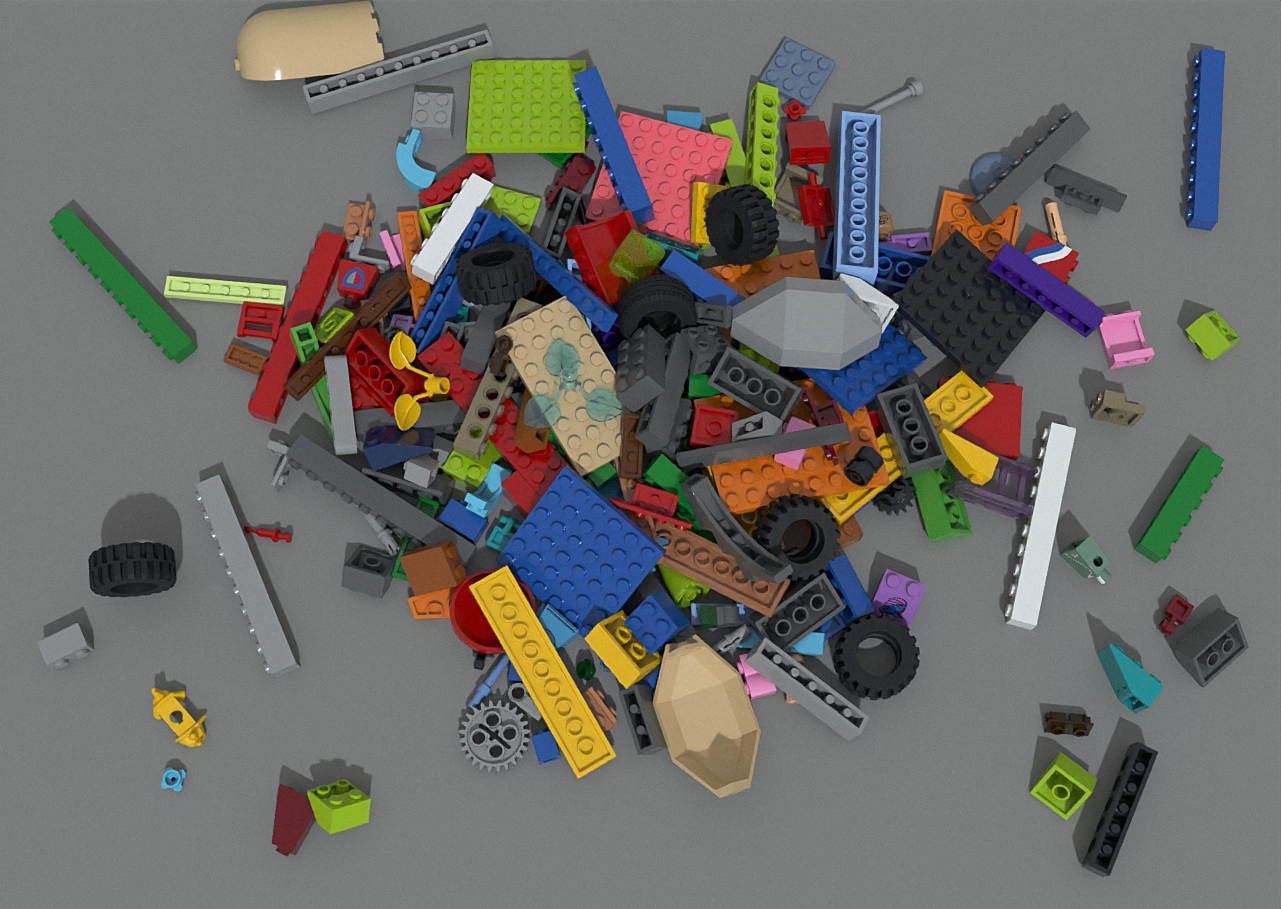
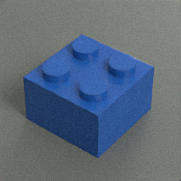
[624,589,690,655]

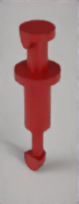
[244,526,292,543]

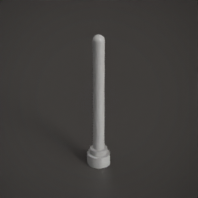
[858,80,924,114]

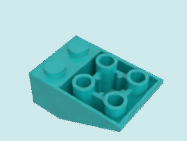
[1097,644,1165,714]

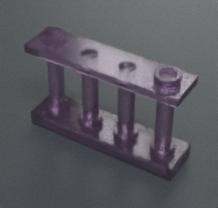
[945,451,1038,521]

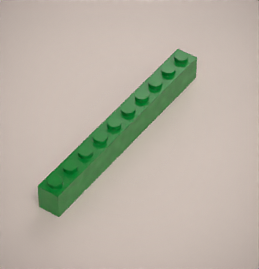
[49,207,197,364]

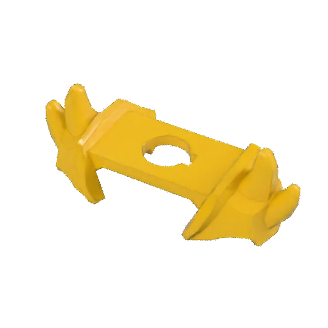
[151,687,206,747]

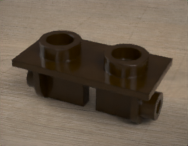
[1044,711,1094,737]

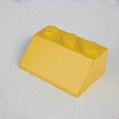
[584,610,663,689]

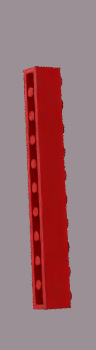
[248,231,348,424]

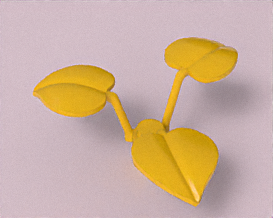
[389,331,450,431]

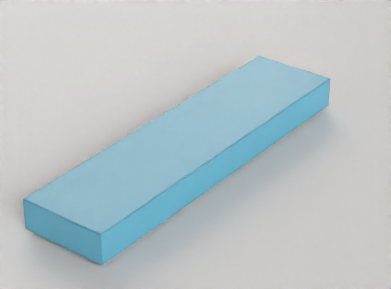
[736,627,825,656]

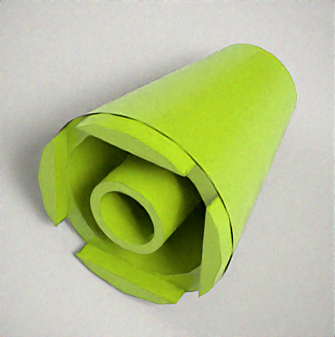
[658,564,710,609]

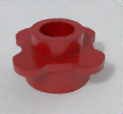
[783,99,806,121]

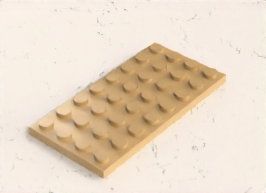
[495,296,641,477]

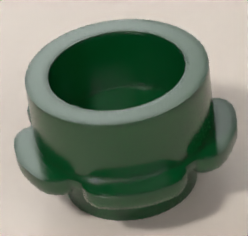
[576,659,596,680]

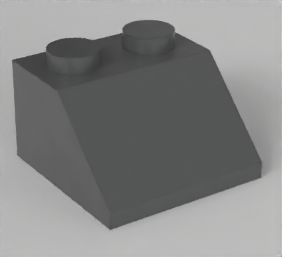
[342,545,398,599]

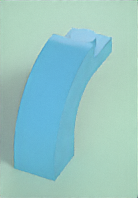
[396,128,438,194]
[464,463,514,518]

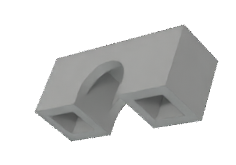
[403,435,454,488]

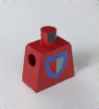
[337,259,381,309]

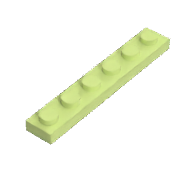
[164,276,288,308]

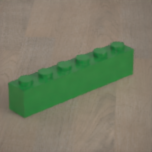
[1134,446,1224,563]

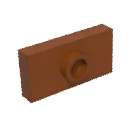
[223,343,270,377]

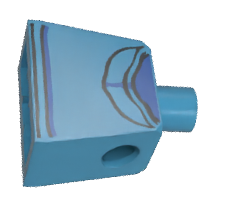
[538,604,580,653]

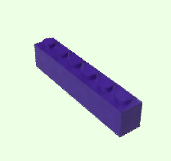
[988,242,1105,338]

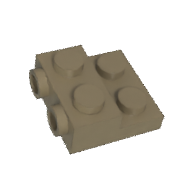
[1089,389,1146,427]

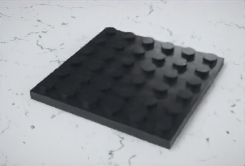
[893,229,1046,388]

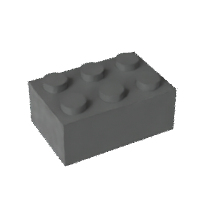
[645,398,695,468]

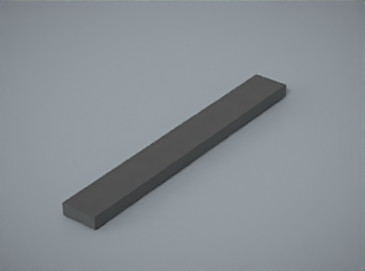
[676,422,852,471]

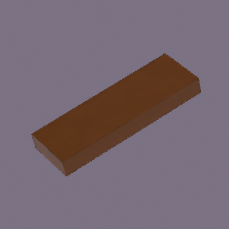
[619,414,643,480]

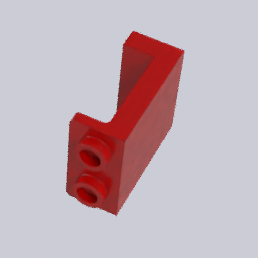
[785,121,831,165]

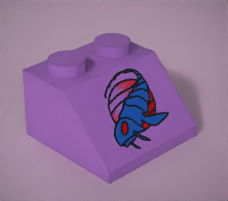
[871,569,927,628]

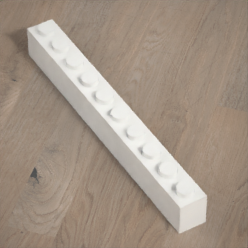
[1004,422,1076,630]

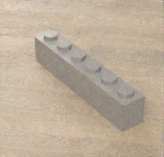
[744,637,870,741]

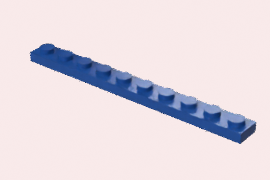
[498,214,618,333]

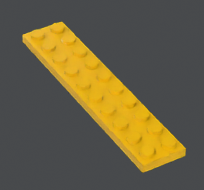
[815,370,994,525]
[469,566,616,779]

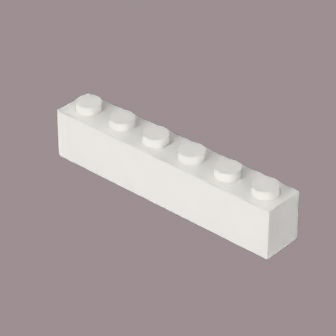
[411,173,494,285]

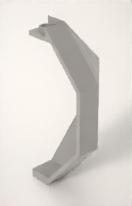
[730,277,882,370]

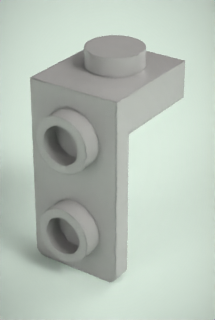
[349,236,392,273]
[267,440,292,491]

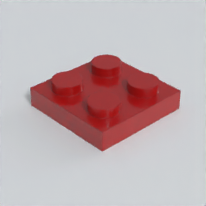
[690,404,739,448]

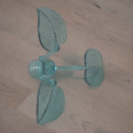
[523,338,624,429]

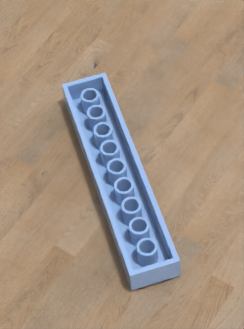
[832,111,881,286]

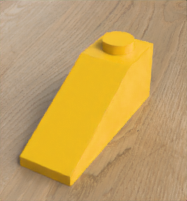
[938,428,999,486]

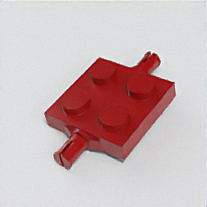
[797,173,835,240]

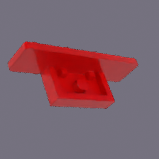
[609,482,694,531]

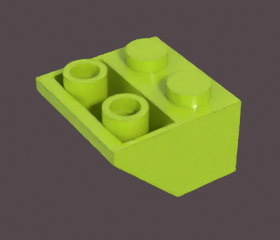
[307,779,371,835]

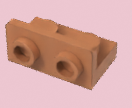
[342,201,375,243]
[582,686,618,734]

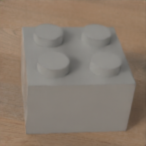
[411,92,456,140]

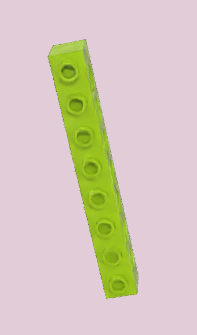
[745,82,780,209]

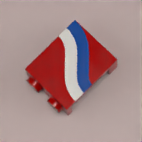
[1023,231,1079,285]

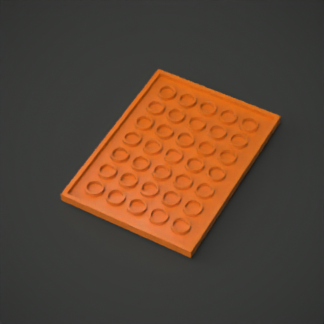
[693,378,890,515]

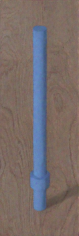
[468,602,547,709]

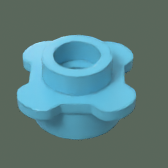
[161,767,186,792]

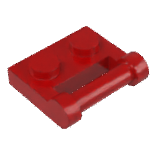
[237,301,285,342]

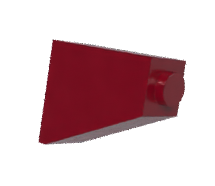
[272,784,316,857]

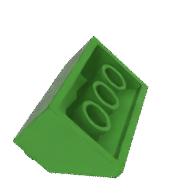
[911,457,973,541]

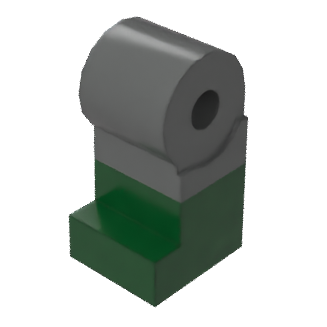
[699,605,740,629]

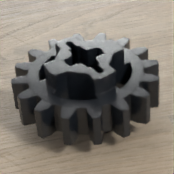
[872,476,917,516]

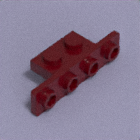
[545,141,597,210]
[802,384,844,466]

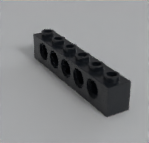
[1081,742,1158,877]

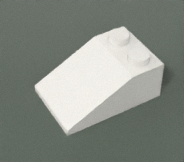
[836,273,899,333]

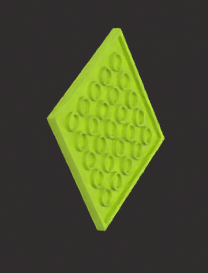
[466,60,587,153]

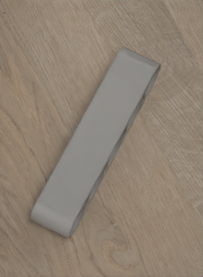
[324,355,357,455]

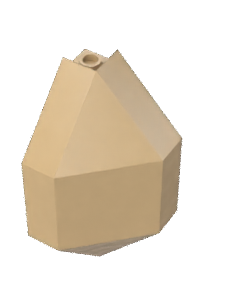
[652,634,761,798]

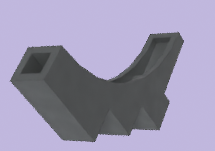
[680,473,794,584]

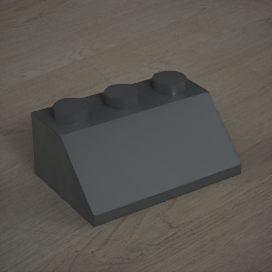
[1173,608,1249,688]

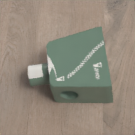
[1060,535,1111,584]

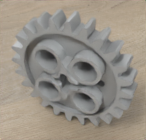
[459,700,531,773]

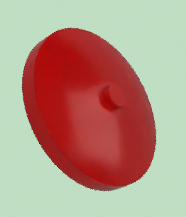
[449,569,536,654]

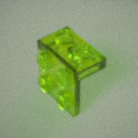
[608,229,665,285]

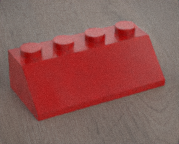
[343,327,425,416]

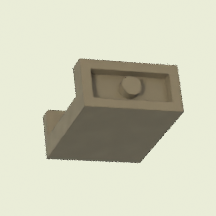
[774,162,824,225]

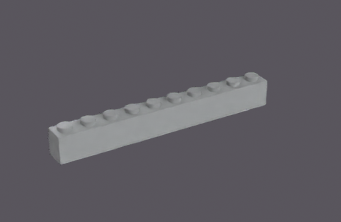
[302,29,495,114]
[195,474,300,678]

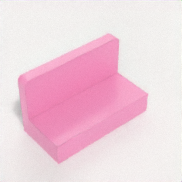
[380,230,406,273]

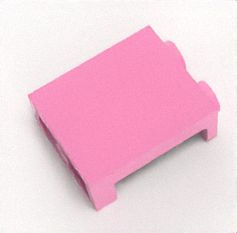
[1097,310,1155,369]

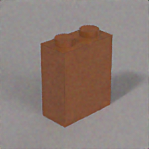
[399,539,467,596]

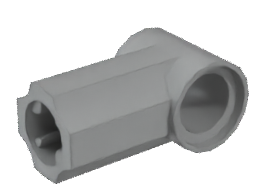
[508,683,542,722]

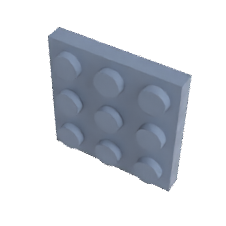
[759,38,836,110]

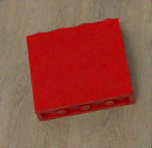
[564,209,657,305]
[936,376,1023,463]

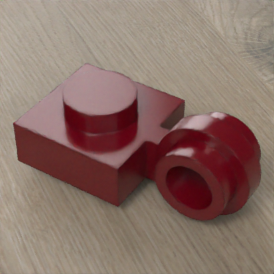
[1158,594,1195,636]

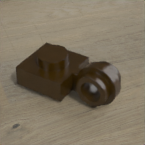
[489,335,513,377]

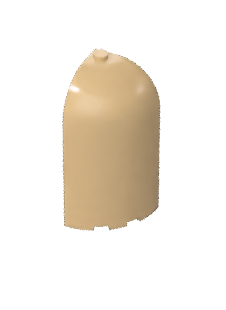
[234,1,384,81]

